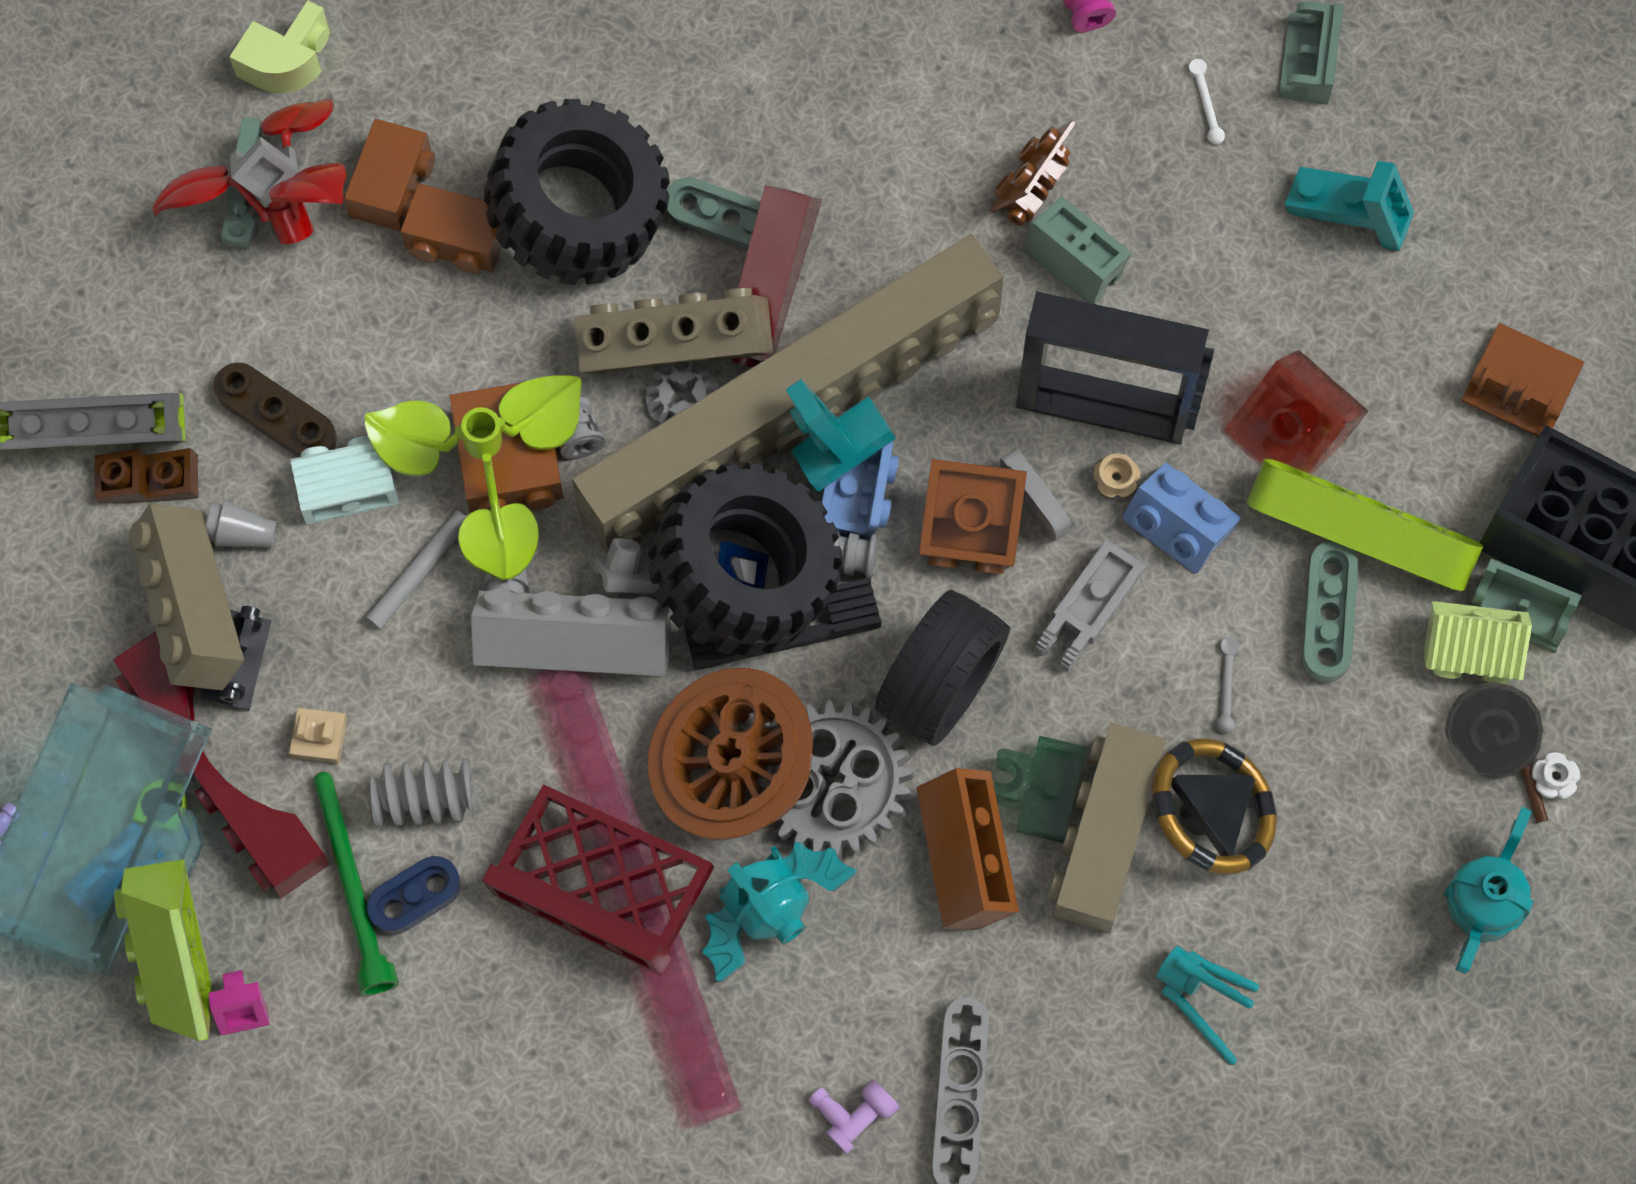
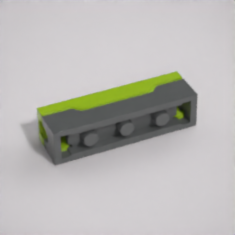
[0,393,186,451]

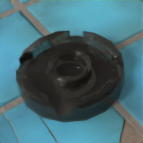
[1445,682,1544,780]

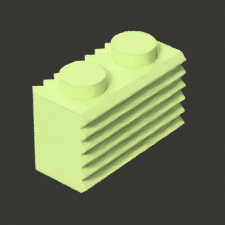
[1423,601,1532,684]

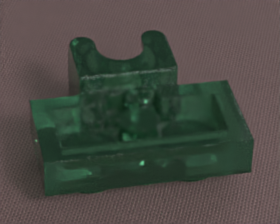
[993,735,1087,843]

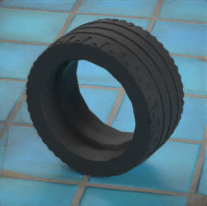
[875,589,1010,746]

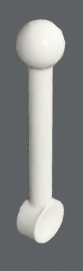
[1188,59,1225,145]

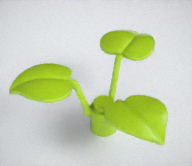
[364,375,582,581]

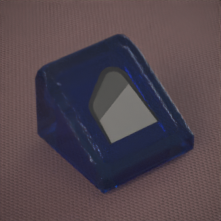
[718,541,769,589]

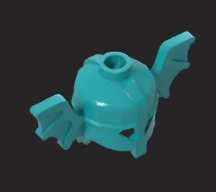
[1443,807,1534,974]
[703,842,857,982]

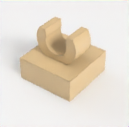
[289,708,347,764]

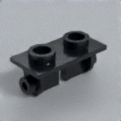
[202,606,272,711]

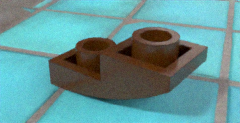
[95,448,198,503]

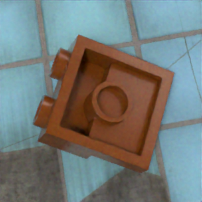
[919,459,1027,574]

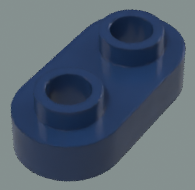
[367,856,461,935]

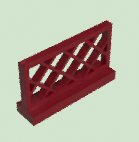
[482,784,714,976]

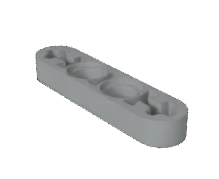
[932,998,989,1184]

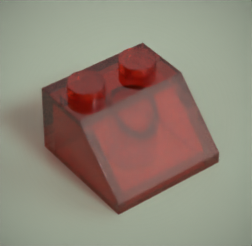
[1224,350,1369,474]

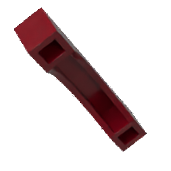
[113,631,330,898]

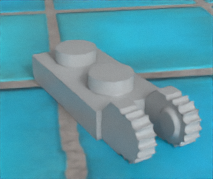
[1034,539,1146,672]

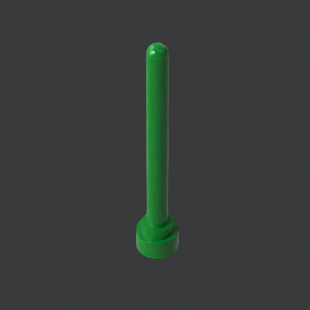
[313,771,399,996]

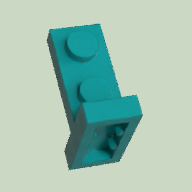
[1285,160,1415,251]
[785,379,896,492]

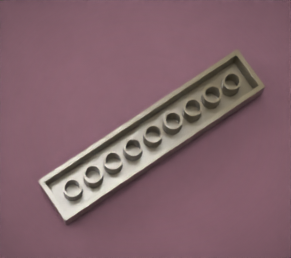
[572,233,1004,553]

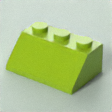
[114,859,213,1041]

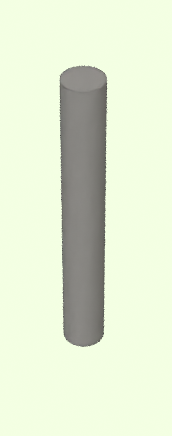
[365,510,466,630]

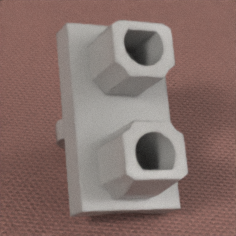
[594,538,659,601]

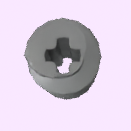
[370,759,474,826]

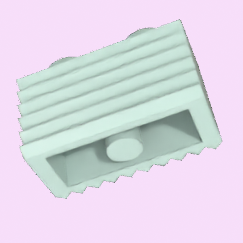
[290,436,399,525]

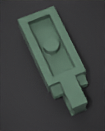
[221,117,270,249]

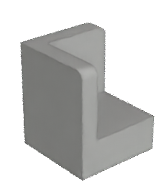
[230,137,298,205]

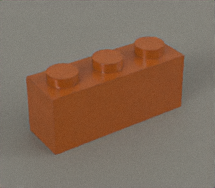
[916,768,1019,930]

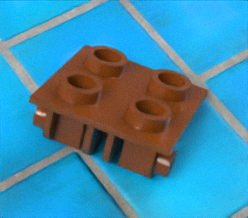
[989,120,1076,226]
[1461,323,1585,437]

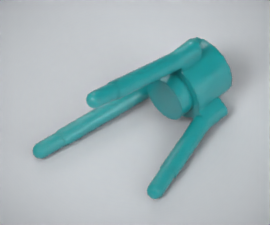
[1156,945,1259,1065]

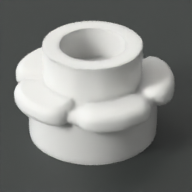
[1531,752,1580,799]

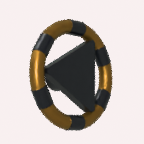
[1152,738,1277,874]

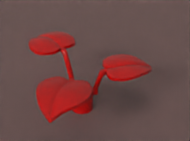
[153,98,347,245]

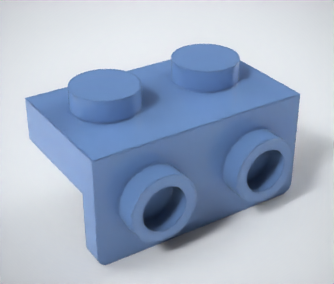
[821,440,899,540]
[1122,462,1241,574]

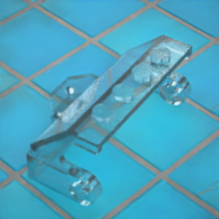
[0,683,212,975]

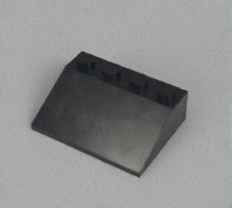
[1480,425,1636,633]

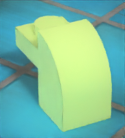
[229,0,330,93]

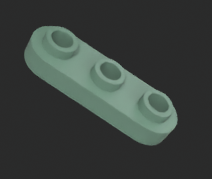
[667,177,760,250]
[1302,541,1358,683]

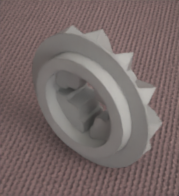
[646,363,719,425]

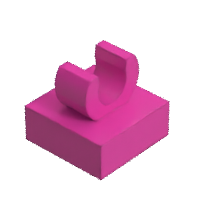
[208,970,270,1036]

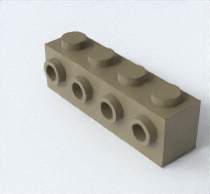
[574,288,773,373]
[129,503,245,690]
[1048,722,1167,934]

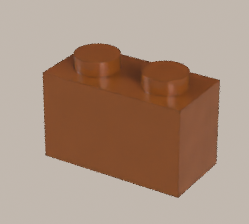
[344,118,435,231]
[401,183,502,274]

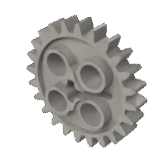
[757,700,914,859]

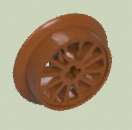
[648,668,813,839]

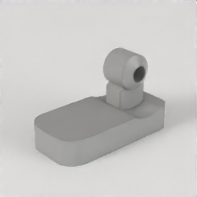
[1000,448,1071,541]

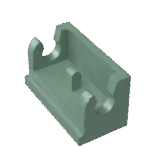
[1278,1,1344,105]
[1023,196,1132,304]
[1470,559,1582,653]

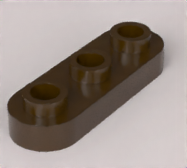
[214,362,337,457]

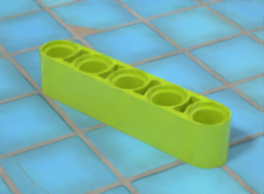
[1246,458,1483,591]

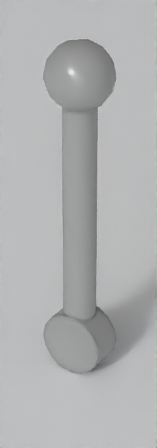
[1215,637,1240,734]

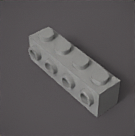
[471,589,671,676]

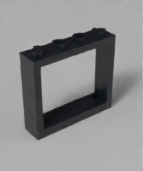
[1016,291,1214,445]

